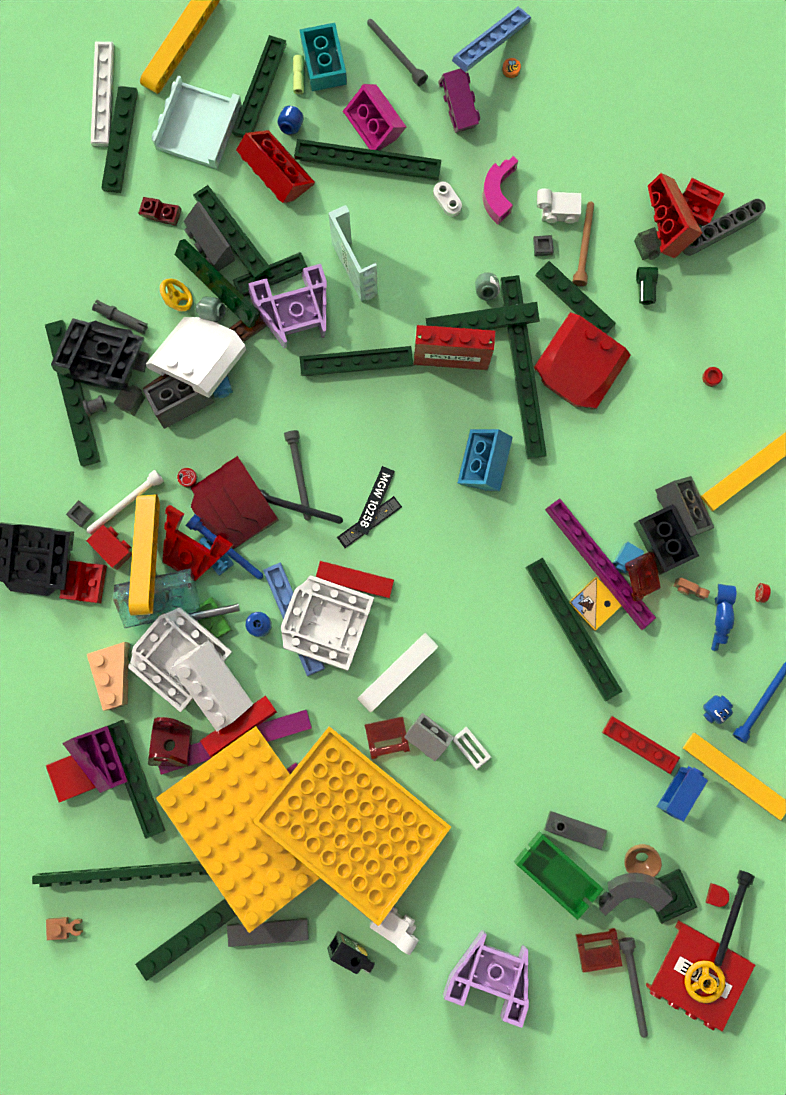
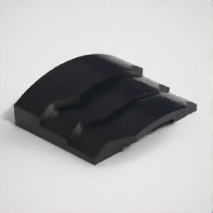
[51,318,144,390]
[0,522,74,596]

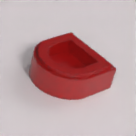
[706,883,729,907]

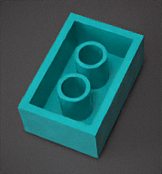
[299,23,347,91]

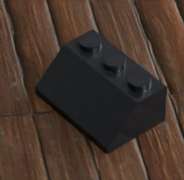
[634,504,699,575]

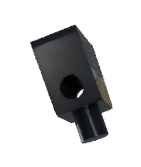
[327,931,375,974]

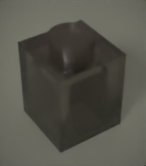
[634,227,661,260]
[114,384,145,416]

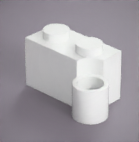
[537,188,581,224]
[370,906,419,955]

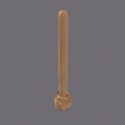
[572,201,594,286]

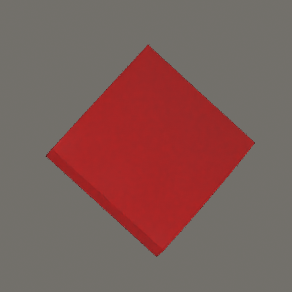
[683,178,725,226]
[59,561,107,604]
[46,755,96,803]

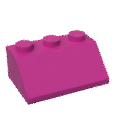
[343,84,407,151]

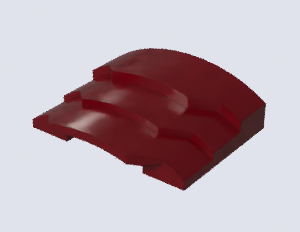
[190,456,279,549]

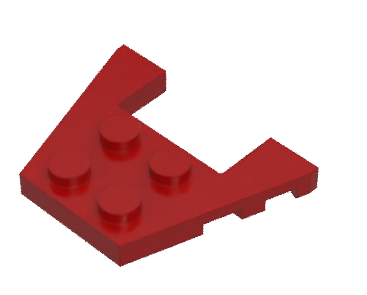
[162,505,234,582]

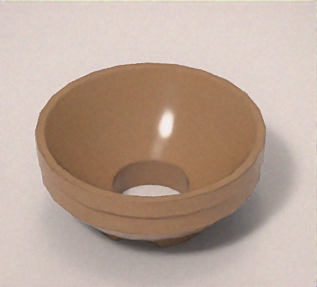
[624,844,662,877]

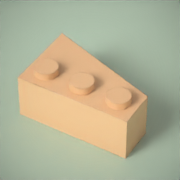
[87,642,130,711]

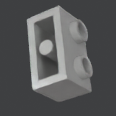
[404,713,453,761]

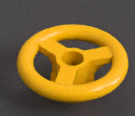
[160,278,193,311]
[685,961,725,1003]

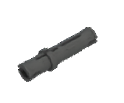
[92,300,148,334]

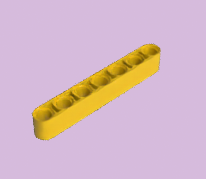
[140,0,220,94]
[129,494,160,616]

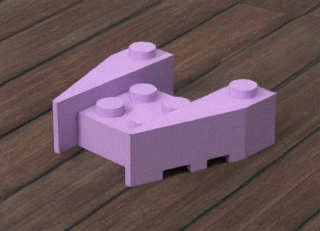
[249,264,327,348]
[443,930,529,1028]

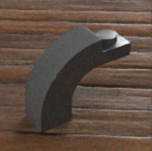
[599,873,673,916]

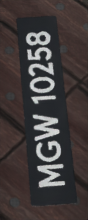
[355,466,395,535]

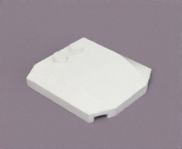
[146,317,246,398]
[281,575,374,671]
[128,607,233,712]

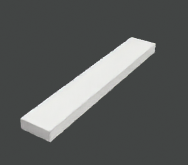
[91,42,114,147]

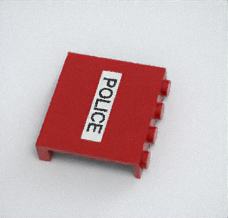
[414,325,495,370]
[646,920,755,1032]

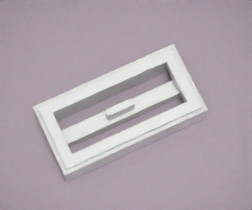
[452,727,492,770]

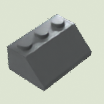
[184,202,235,271]
[143,376,214,429]
[655,476,714,538]

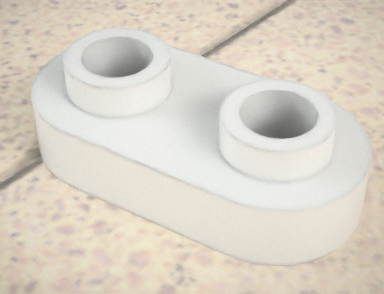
[433,182,462,217]

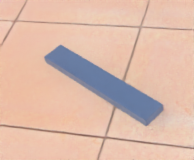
[452,6,531,72]
[263,562,325,676]

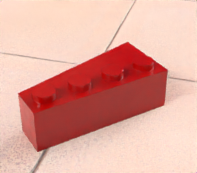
[648,173,702,258]

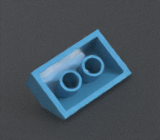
[457,429,513,491]

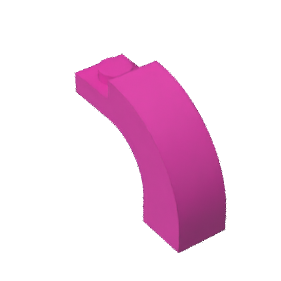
[482,156,518,225]

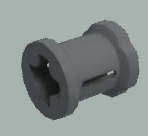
[83,395,107,417]

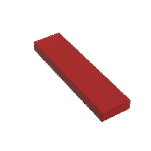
[316,561,394,599]
[200,695,277,758]
[602,716,680,774]

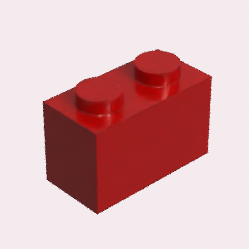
[86,525,132,570]

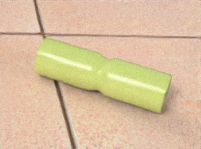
[293,55,304,94]

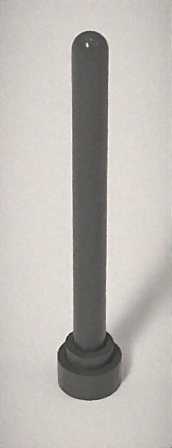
[367,19,428,87]
[284,430,311,521]
[618,937,648,1038]

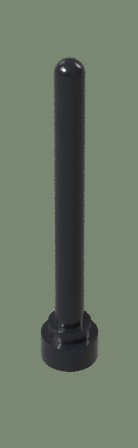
[259,489,343,524]
[714,870,755,967]

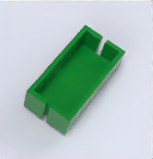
[514,831,604,920]

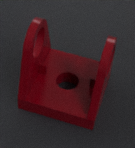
[148,717,193,767]

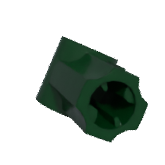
[636,267,658,305]

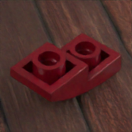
[138,197,182,226]

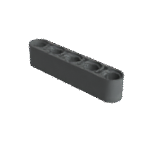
[682,199,766,256]

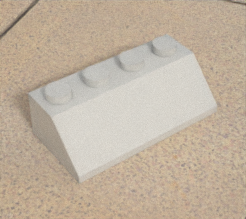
[172,640,253,731]

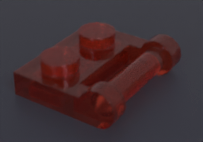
[625,552,661,601]
[365,716,410,759]
[575,928,623,973]

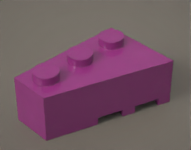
[438,68,480,133]
[62,726,128,793]

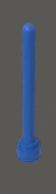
[185,514,263,580]
[732,662,786,744]

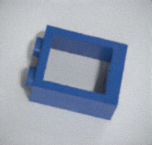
[656,766,708,822]

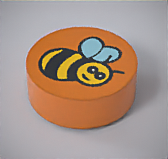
[502,58,521,78]

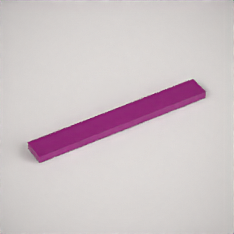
[545,498,656,630]
[158,709,312,775]

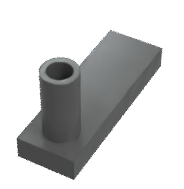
[544,811,607,850]

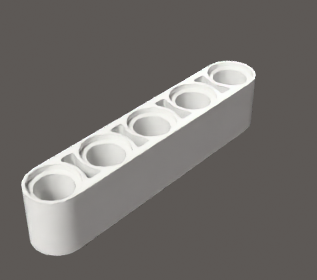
[357,633,439,713]

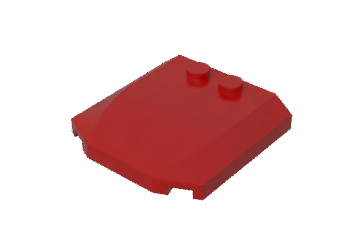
[534,312,631,410]

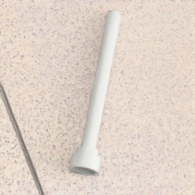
[87,469,164,534]

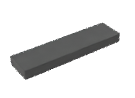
[227,918,309,947]

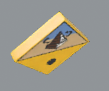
[569,576,621,631]

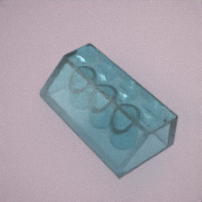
[113,568,201,628]

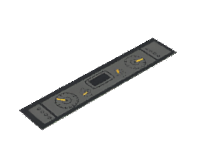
[337,496,402,548]

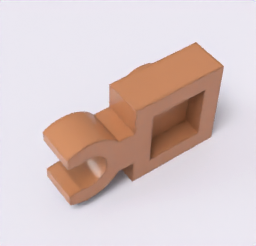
[673,577,710,599]
[46,917,83,940]

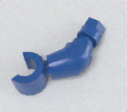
[711,584,737,651]

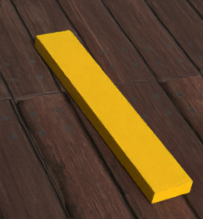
[701,432,786,511]
[682,733,786,820]

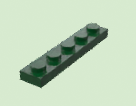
[535,261,616,334]

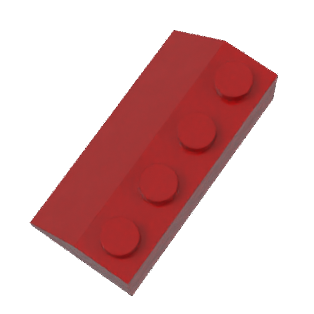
[236,130,315,203]

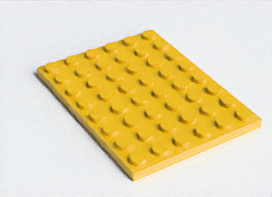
[156,726,320,933]
[252,726,451,926]

